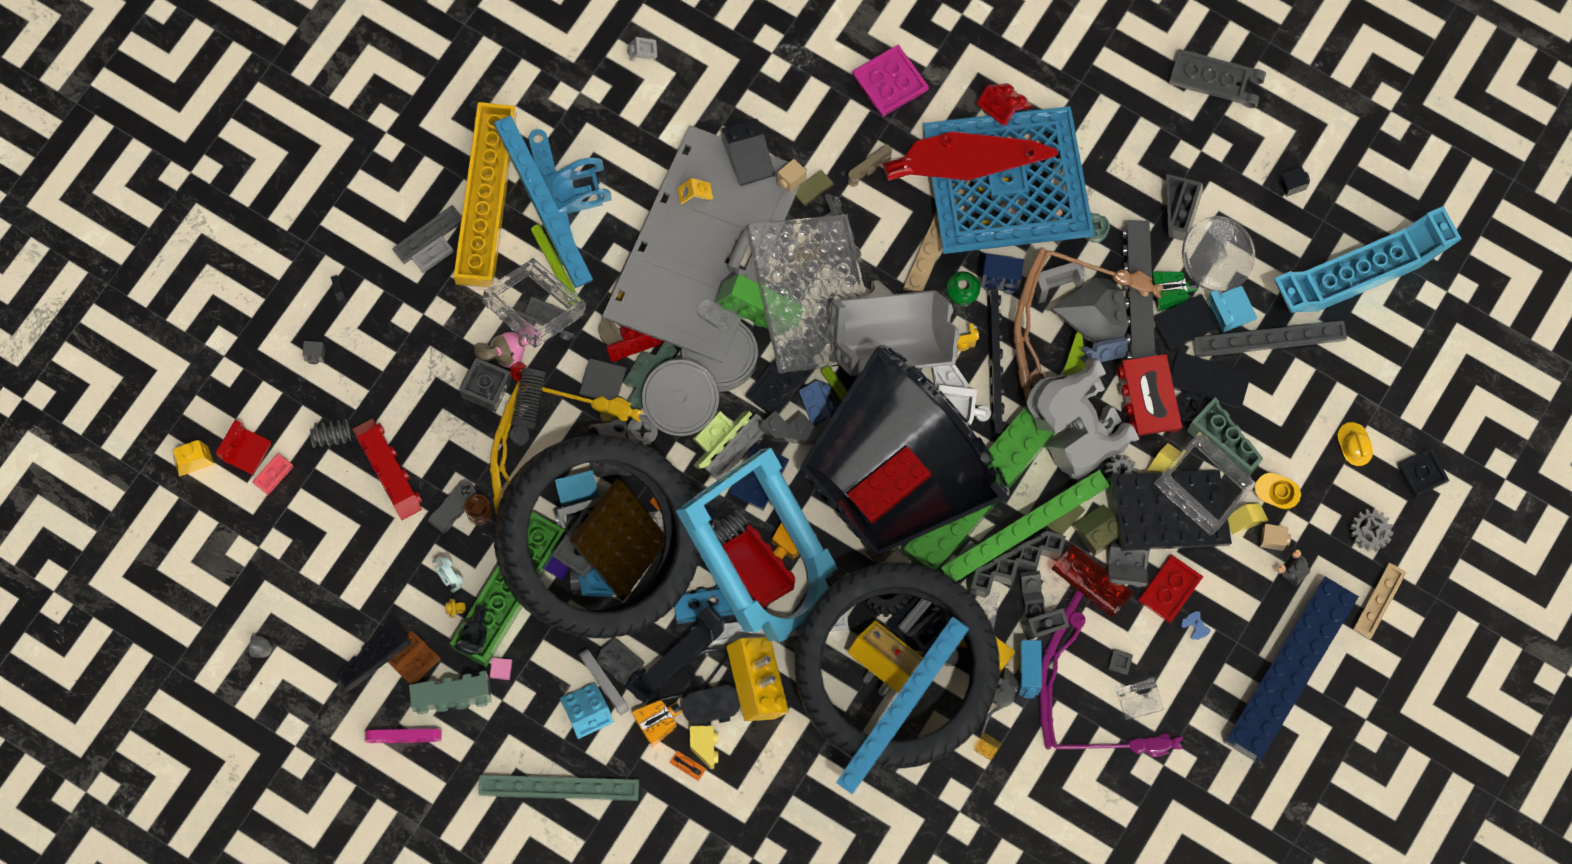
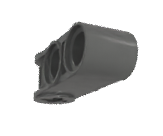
[428,481,476,534]

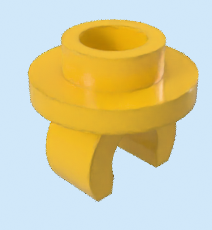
[445,599,465,618]

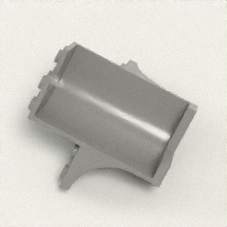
[830,280,960,376]

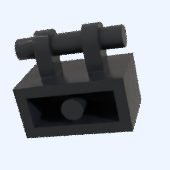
[903,610,949,658]

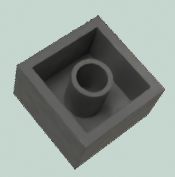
[459,357,512,412]

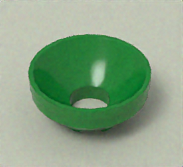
[946,272,980,305]

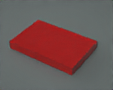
[1138,554,1203,623]

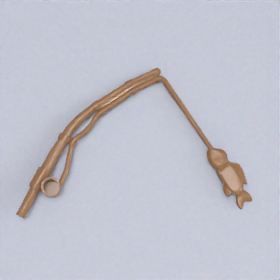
[1014,247,1163,408]

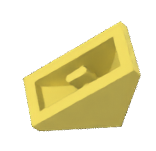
[1146,443,1183,473]
[1227,503,1268,535]

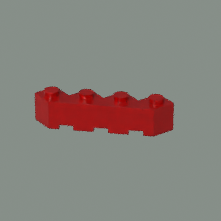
[353,419,422,521]

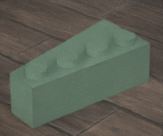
[1187,397,1263,480]
[409,671,492,714]

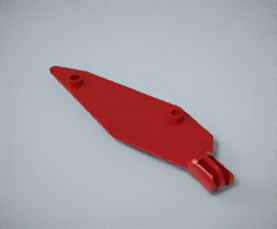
[883,132,1058,181]

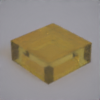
[974,733,1002,761]

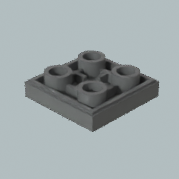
[579,358,627,400]

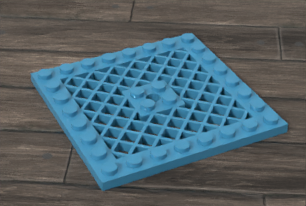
[923,106,1094,254]

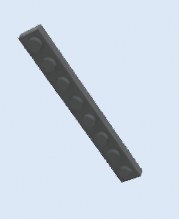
[1194,321,1347,357]

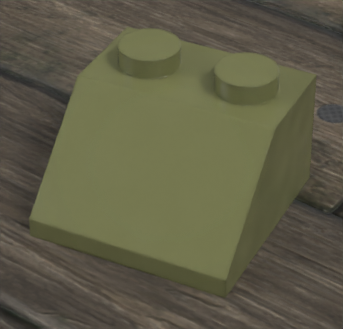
[1072,505,1119,557]

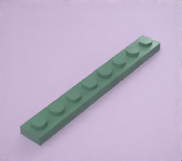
[478,775,639,801]

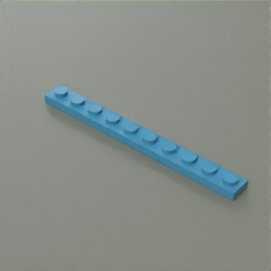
[493,116,593,289]
[836,617,969,794]

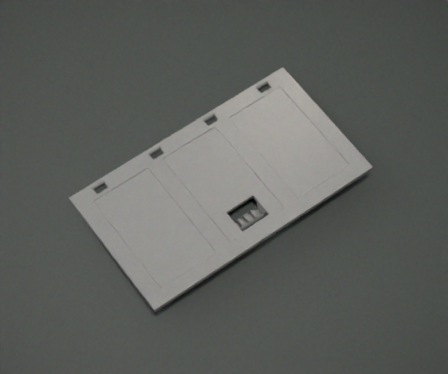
[602,125,807,363]

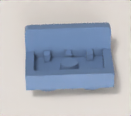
[799,381,838,425]

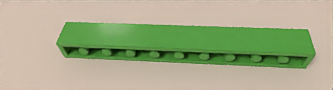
[937,470,1109,581]

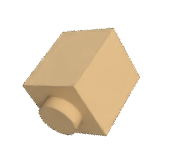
[777,159,807,193]
[1260,524,1291,551]

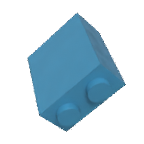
[1018,640,1042,698]

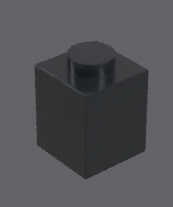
[1279,167,1310,197]

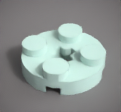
[432,556,463,593]

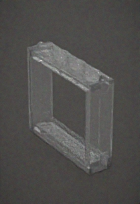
[482,258,586,348]
[1153,432,1256,536]

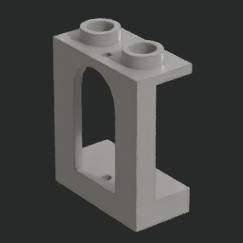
[555,497,602,529]

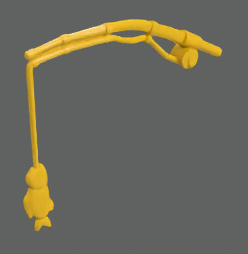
[490,382,643,513]

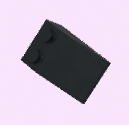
[722,118,775,186]

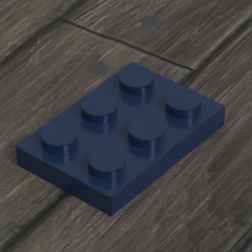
[729,443,789,511]

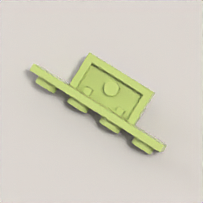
[693,411,752,469]

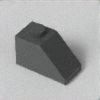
[1021,608,1070,640]

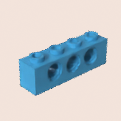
[674,587,734,624]

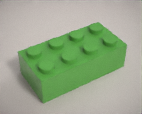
[715,274,804,335]

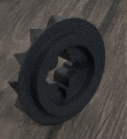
[1176,392,1204,422]

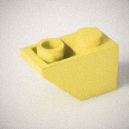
[690,726,718,769]

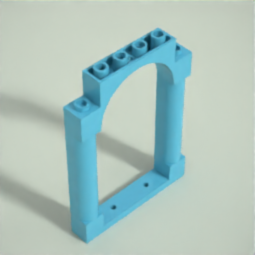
[675,448,838,642]

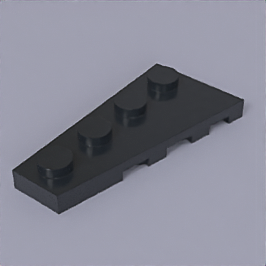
[337,615,412,692]

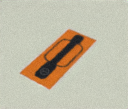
[670,751,706,781]

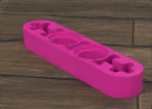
[365,729,442,743]

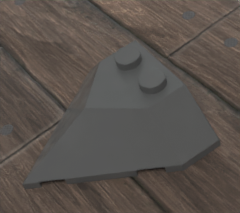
[1050,278,1128,343]

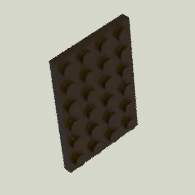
[569,478,665,601]

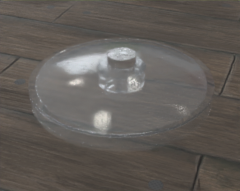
[1182,216,1255,292]

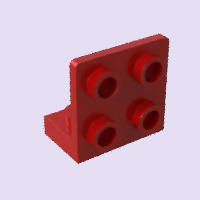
[976,83,1032,126]
[216,420,271,475]

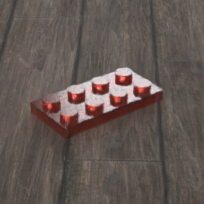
[1052,545,1134,618]

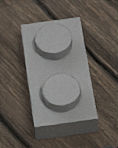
[411,236,453,273]

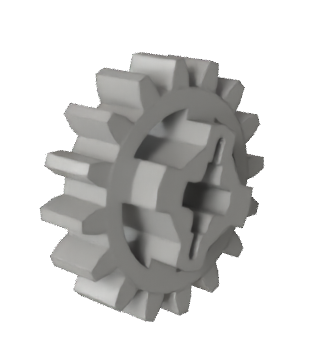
[1350,509,1393,552]

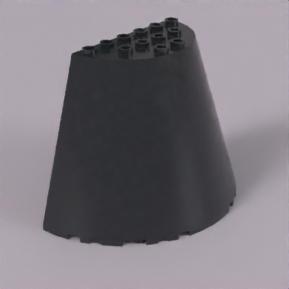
[800,345,1010,556]

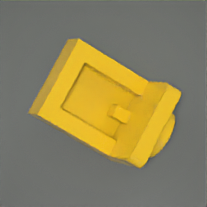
[957,323,979,351]

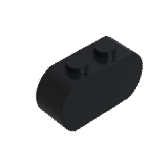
[682,685,740,726]

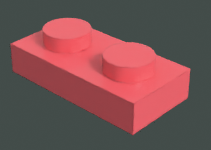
[253,453,293,495]

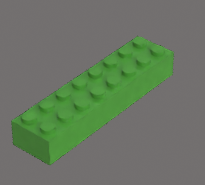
[450,512,566,668]

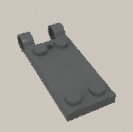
[1169,49,1266,108]

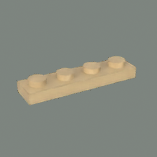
[1353,563,1407,639]

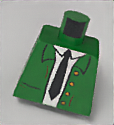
[1152,272,1197,312]

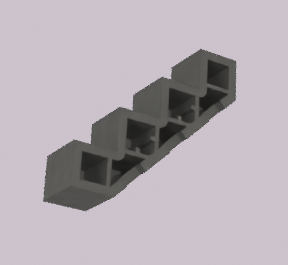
[759,411,831,444]
[970,531,1066,599]

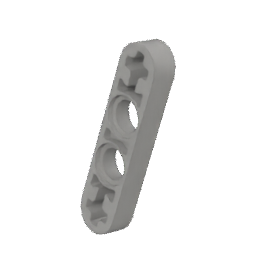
[579,648,629,716]

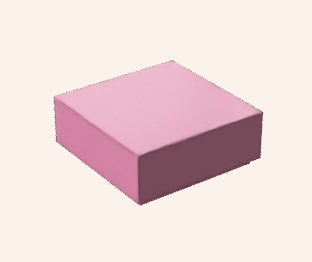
[490,658,512,680]

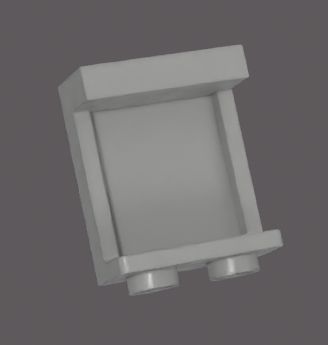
[1034,262,1086,304]

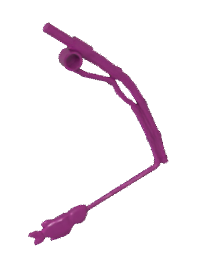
[1039,586,1183,757]

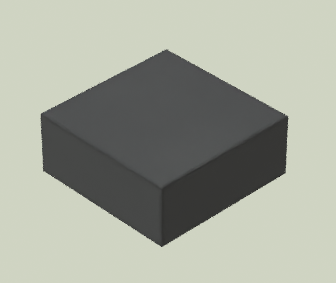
[1108,649,1133,675]

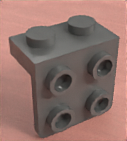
[1108,543,1150,587]

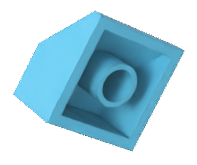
[555,470,600,508]

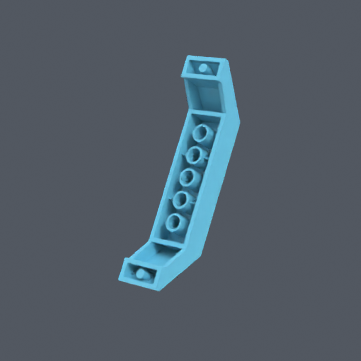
[1274,206,1461,313]

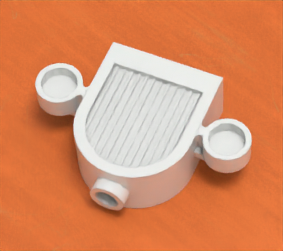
[938,385,991,425]

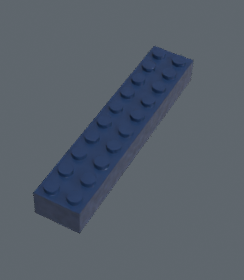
[1224,576,1359,763]

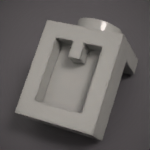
[627,37,657,61]

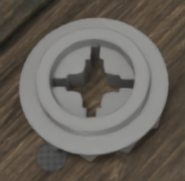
[627,416,658,445]

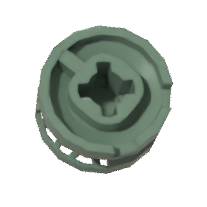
[1085,213,1110,243]

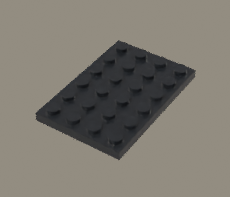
[1110,470,1232,551]

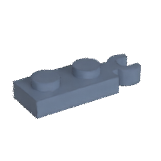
[1081,337,1128,363]

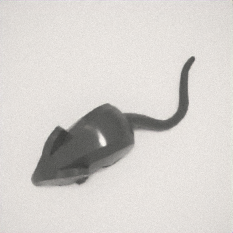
[980,668,1019,738]

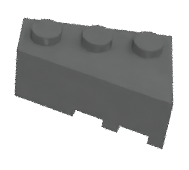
[1166,174,1203,242]

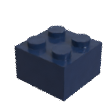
[981,254,1024,294]

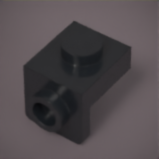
[626,668,654,703]

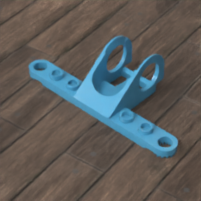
[529,129,612,265]

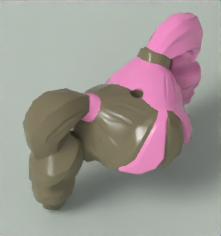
[474,325,540,368]

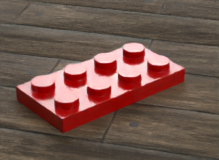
[847,446,932,524]

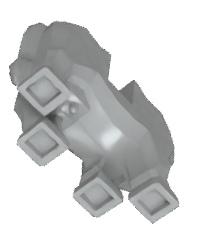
[1026,357,1139,480]

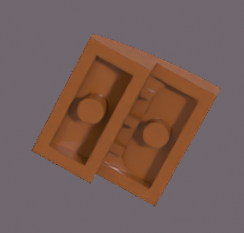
[387,631,440,685]

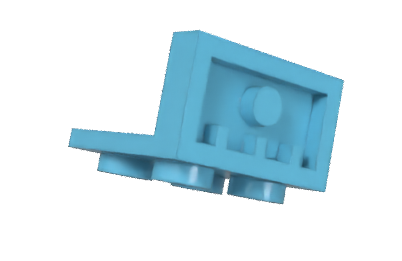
[1207,286,1257,333]
[560,682,614,739]

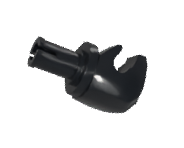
[455,605,488,655]

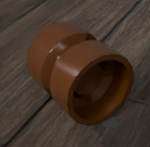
[464,494,492,526]

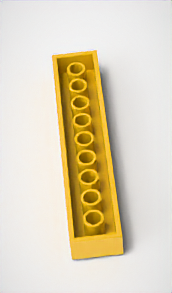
[454,102,517,288]

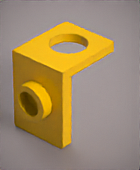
[677,178,713,204]

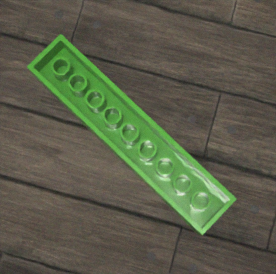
[903,406,1055,570]

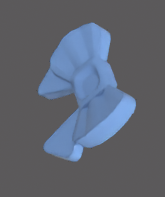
[1182,611,1211,640]

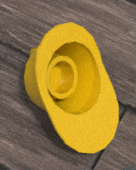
[1338,422,1373,466]
[1255,473,1301,509]

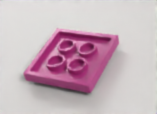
[852,44,929,117]

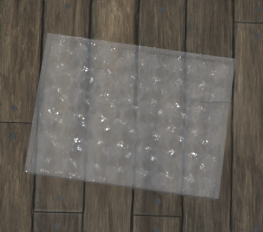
[745,215,866,373]

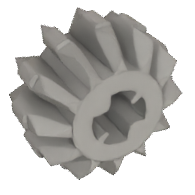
[1104,455,1138,482]

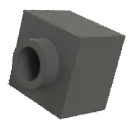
[302,341,326,365]

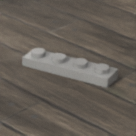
[705,413,765,480]

